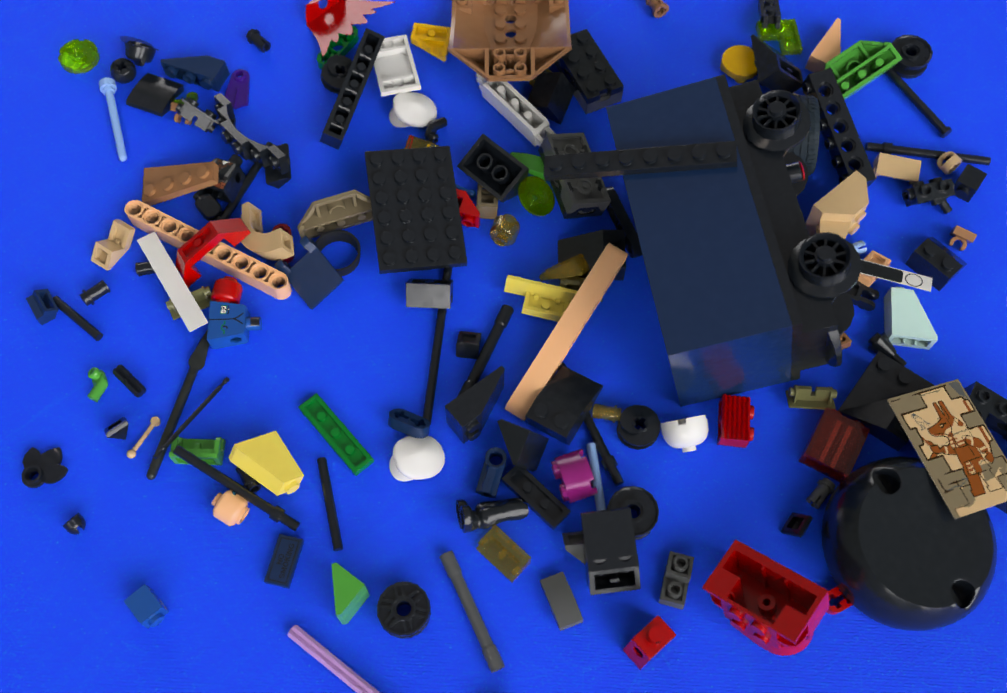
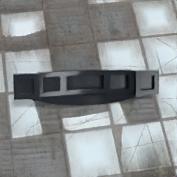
[214,93,289,175]

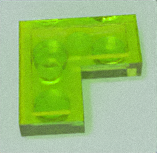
[755,19,803,55]

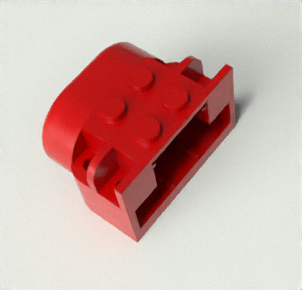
[702,539,829,656]

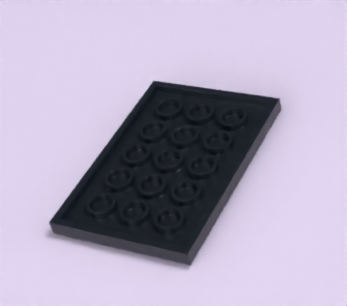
[364,146,467,274]

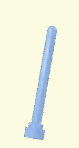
[99,77,127,162]

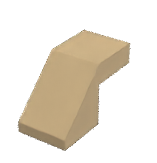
[90,219,136,271]

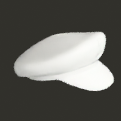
[389,92,437,128]
[389,436,445,482]

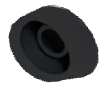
[120,36,159,67]

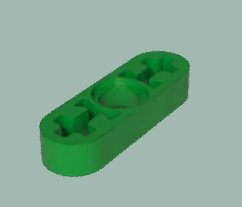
[317,26,359,70]

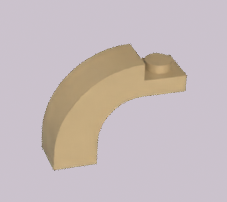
[241,202,294,261]

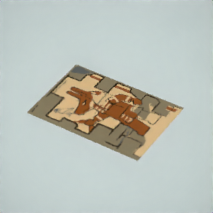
[887,379,1007,519]

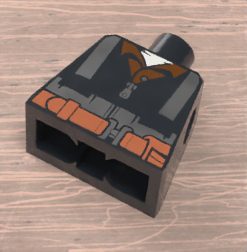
[201,154,246,203]

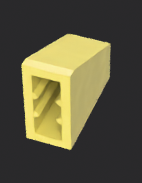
[228,431,304,496]

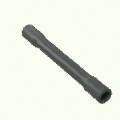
[440,551,505,673]

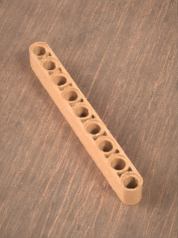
[124,200,292,300]
[505,243,629,421]

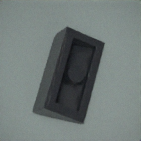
[265,143,291,189]

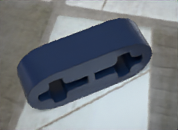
[388,409,430,438]

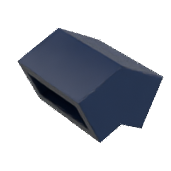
[26,289,59,325]

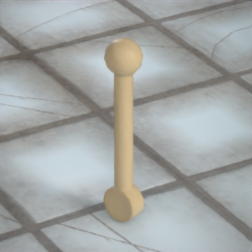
[127,416,161,459]

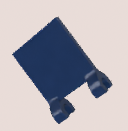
[274,235,344,310]

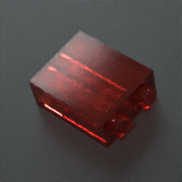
[799,407,870,482]

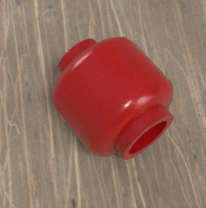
[211,276,243,304]

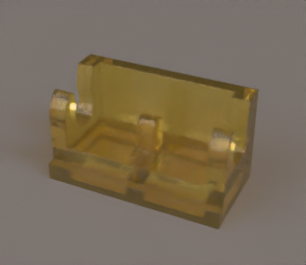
[476,524,531,583]

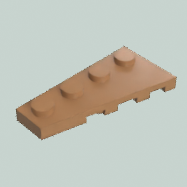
[142,162,219,206]

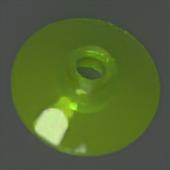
[518,176,555,216]

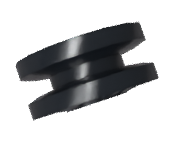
[892,35,933,79]
[607,486,659,540]
[377,581,431,639]

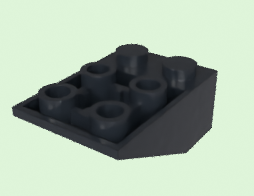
[751,35,803,93]
[581,507,641,595]

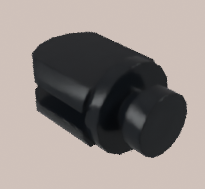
[193,190,223,222]

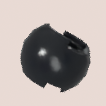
[110,58,136,84]

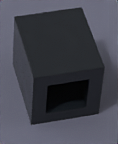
[954,164,987,202]

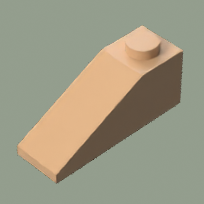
[805,18,841,73]

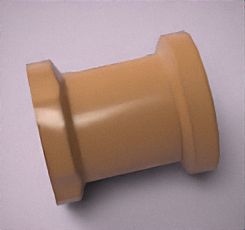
[645,0,669,18]

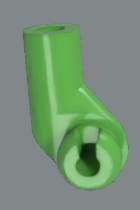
[87,367,108,402]

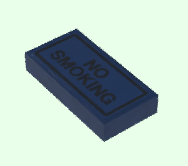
[264,534,304,589]

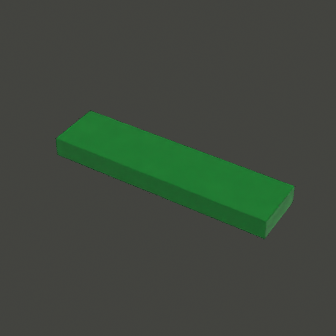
[298,393,374,476]

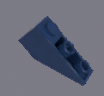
[160,55,229,92]

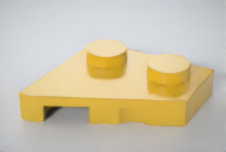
[410,23,451,62]

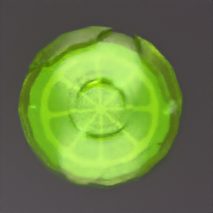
[58,39,100,74]

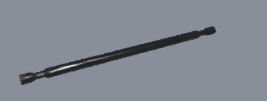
[153,377,229,459]

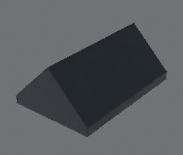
[457,134,529,203]

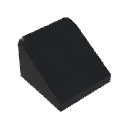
[456,331,481,359]

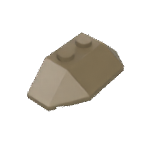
[297,189,373,239]

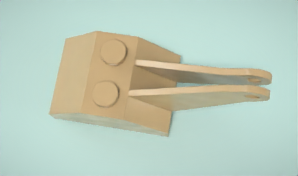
[805,170,869,239]

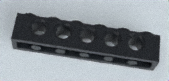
[320,28,385,150]
[802,68,876,187]

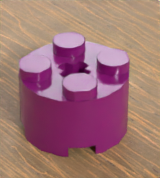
[551,449,598,503]

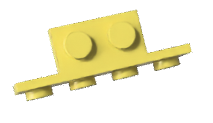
[504,275,577,322]

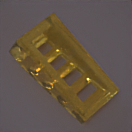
[539,253,589,281]

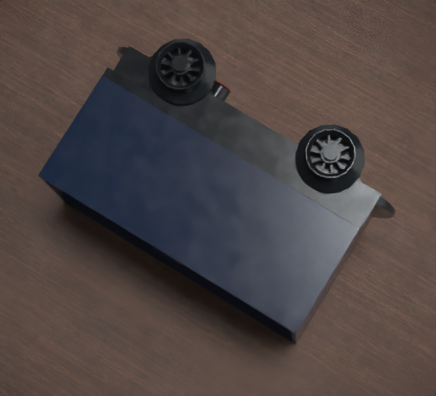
[606,74,862,407]

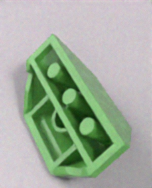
[824,40,903,100]

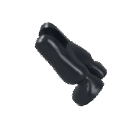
[456,498,529,533]

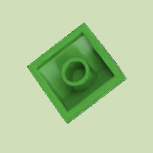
[331,563,370,625]

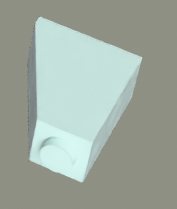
[884,287,938,350]

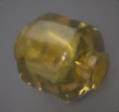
[490,214,520,246]

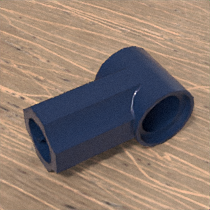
[476,447,507,498]

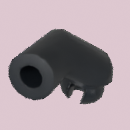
[424,117,447,144]

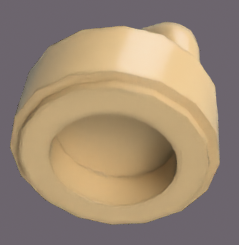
[937,151,962,175]

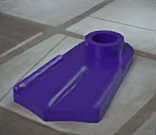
[225,69,250,109]

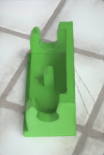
[169,436,226,466]

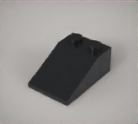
[558,229,626,281]
[445,366,505,444]
[525,366,603,445]

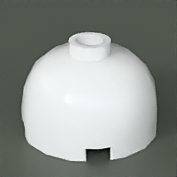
[660,414,709,453]

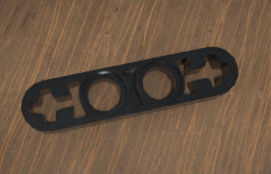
[606,186,643,258]

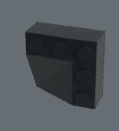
[837,351,935,451]

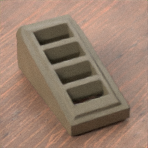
[476,184,498,219]

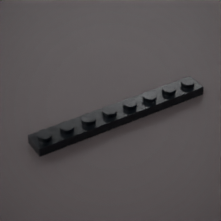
[544,141,737,181]

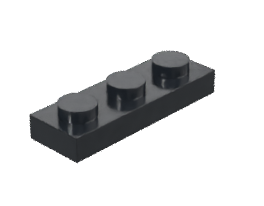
[502,466,571,531]

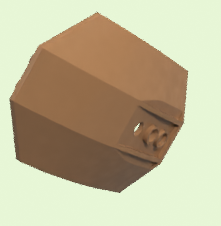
[448,0,572,82]

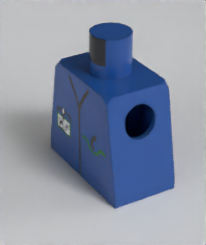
[207,301,262,349]

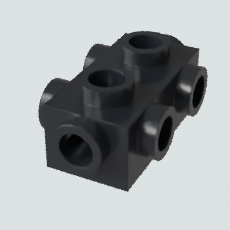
[902,177,955,214]

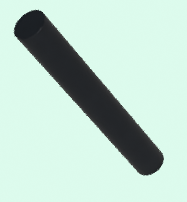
[53,296,103,341]

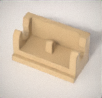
[873,152,922,185]

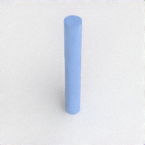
[586,443,606,511]

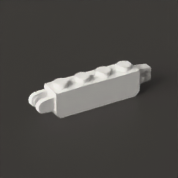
[476,73,556,147]

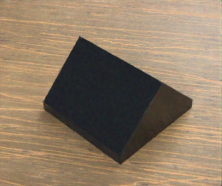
[527,72,575,124]
[497,419,549,472]

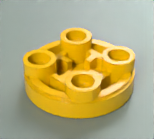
[720,45,758,83]

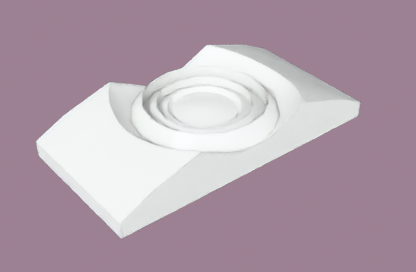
[373,35,421,97]

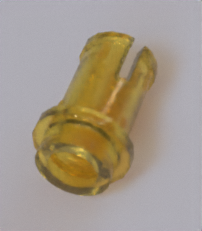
[592,403,622,423]

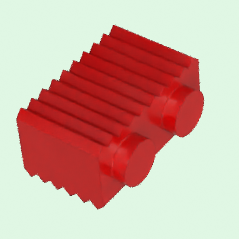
[717,394,754,448]

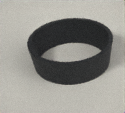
[315,230,361,276]

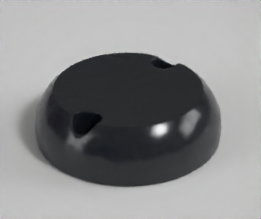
[821,456,997,631]

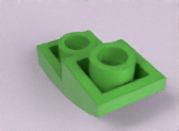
[510,152,545,180]

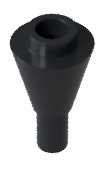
[868,332,907,366]

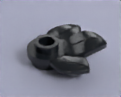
[22,447,68,488]

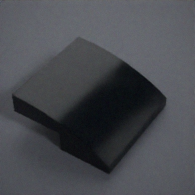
[126,73,184,117]

